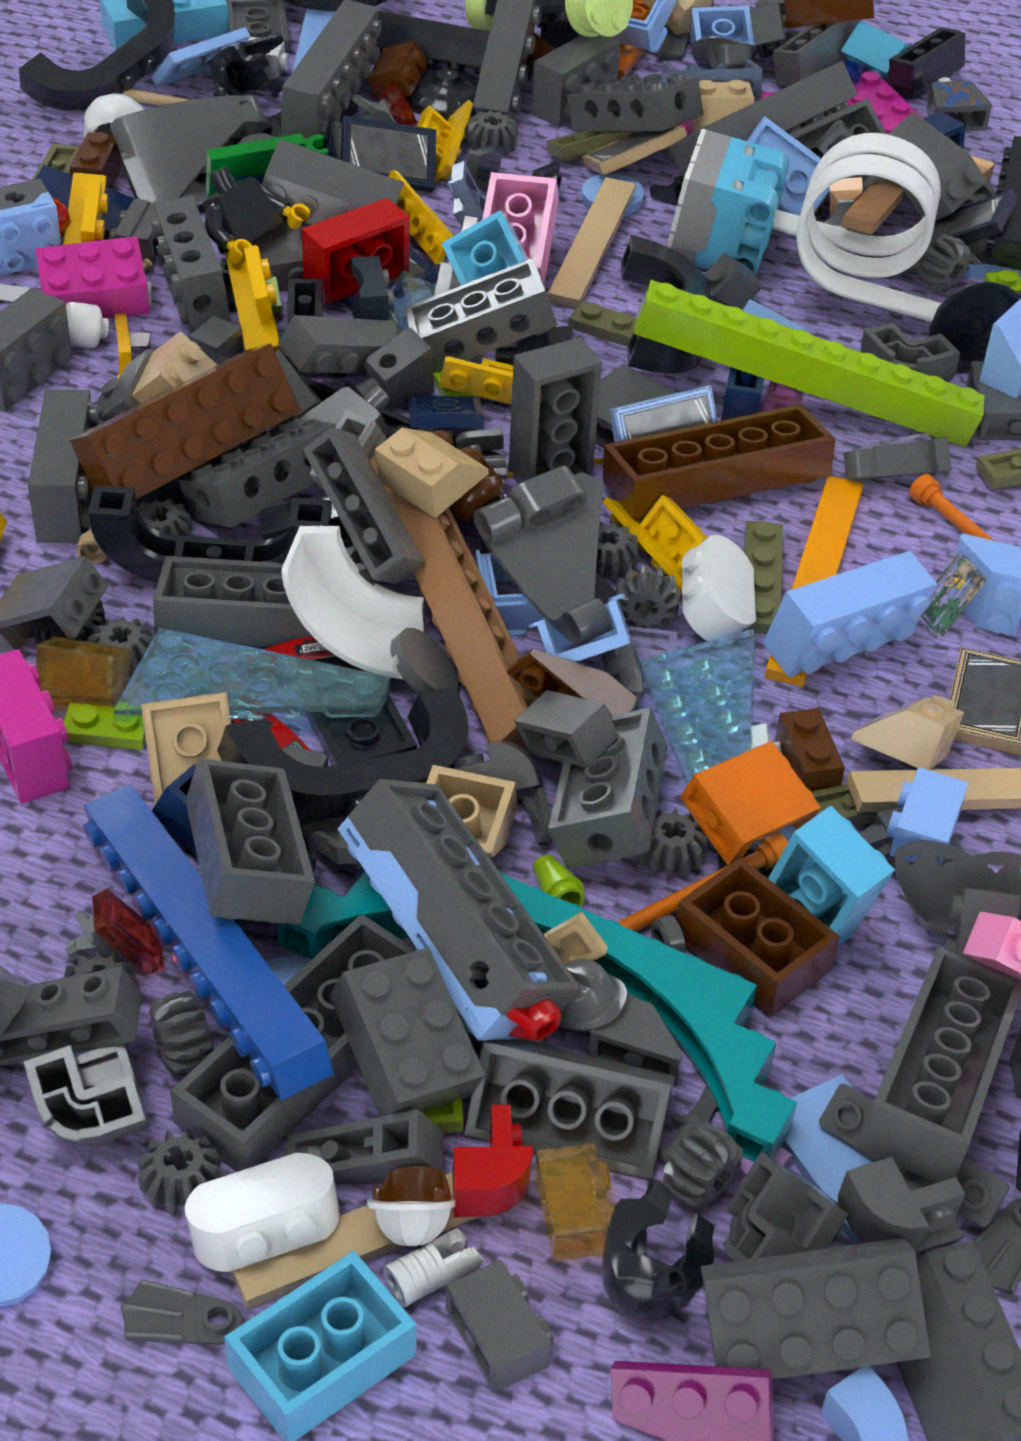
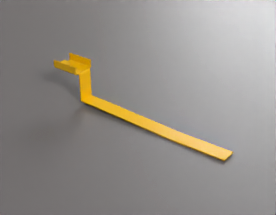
[114,313,132,379]

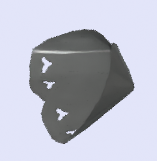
[894,840,1021,940]

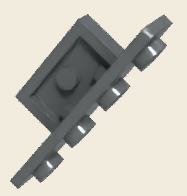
[819,1084,1010,1227]

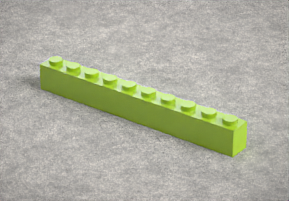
[633,280,985,446]

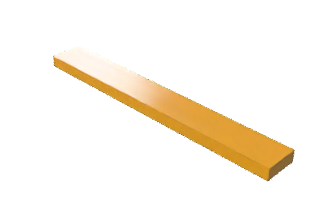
[764,476,864,687]

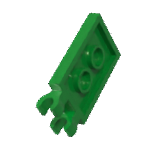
[206,133,328,198]

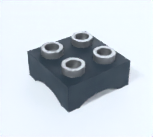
[351,256,394,321]

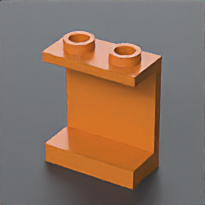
[680,741,821,865]

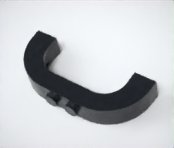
[19,0,175,111]
[621,235,712,374]
[89,485,332,582]
[217,686,468,820]

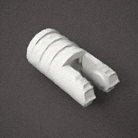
[383,1228,484,1308]

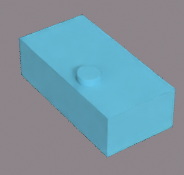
[99,0,229,50]

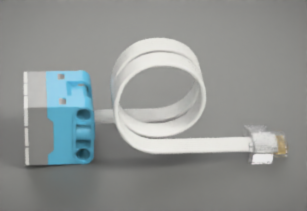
[667,129,941,322]

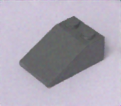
[880,112,987,221]

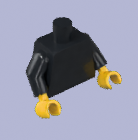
[203,166,310,264]

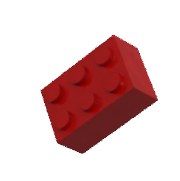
[302,198,410,305]

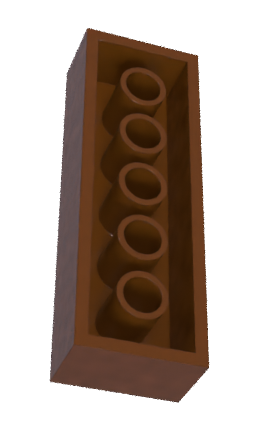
[69,343,301,499]
[603,404,835,519]

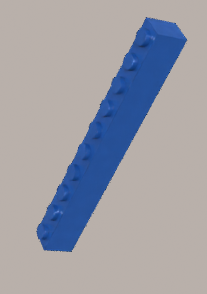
[83,784,334,1101]

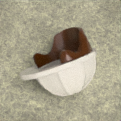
[367,1166,455,1246]

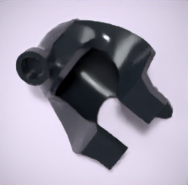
[211,33,286,97]
[601,1179,714,1320]

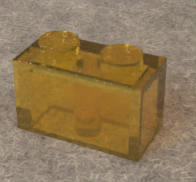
[36,636,130,707]
[534,1143,616,1262]

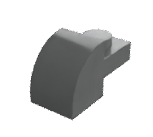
[451,741,543,790]

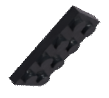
[283,656,417,766]

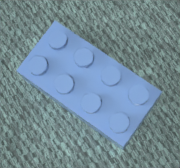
[763,551,937,678]

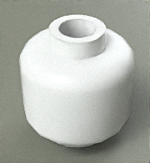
[66,302,109,349]

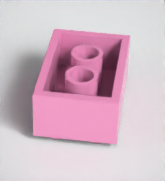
[482,172,559,285]

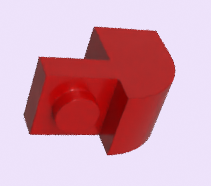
[452,1105,533,1217]

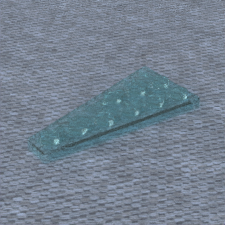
[114,627,390,722]
[640,628,756,840]

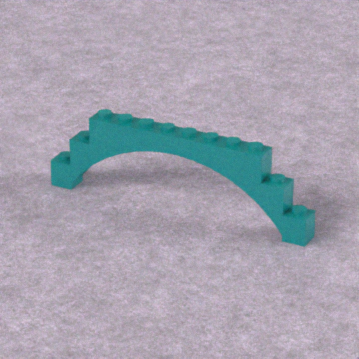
[277,871,797,1162]

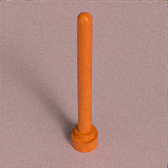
[909,474,995,541]
[618,831,788,932]

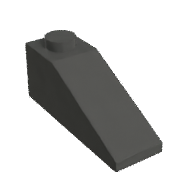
[286,1109,443,1184]

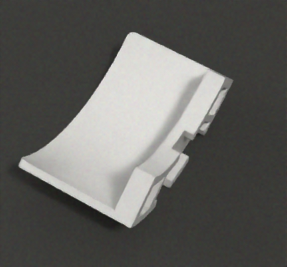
[282,526,427,679]

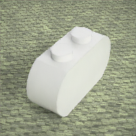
[682,535,756,646]
[185,1153,340,1272]

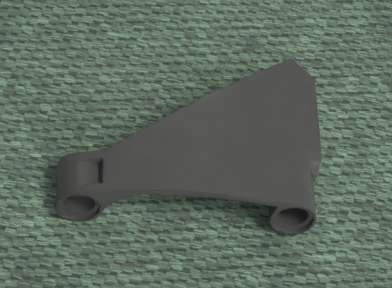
[110,95,269,204]
[474,466,614,645]

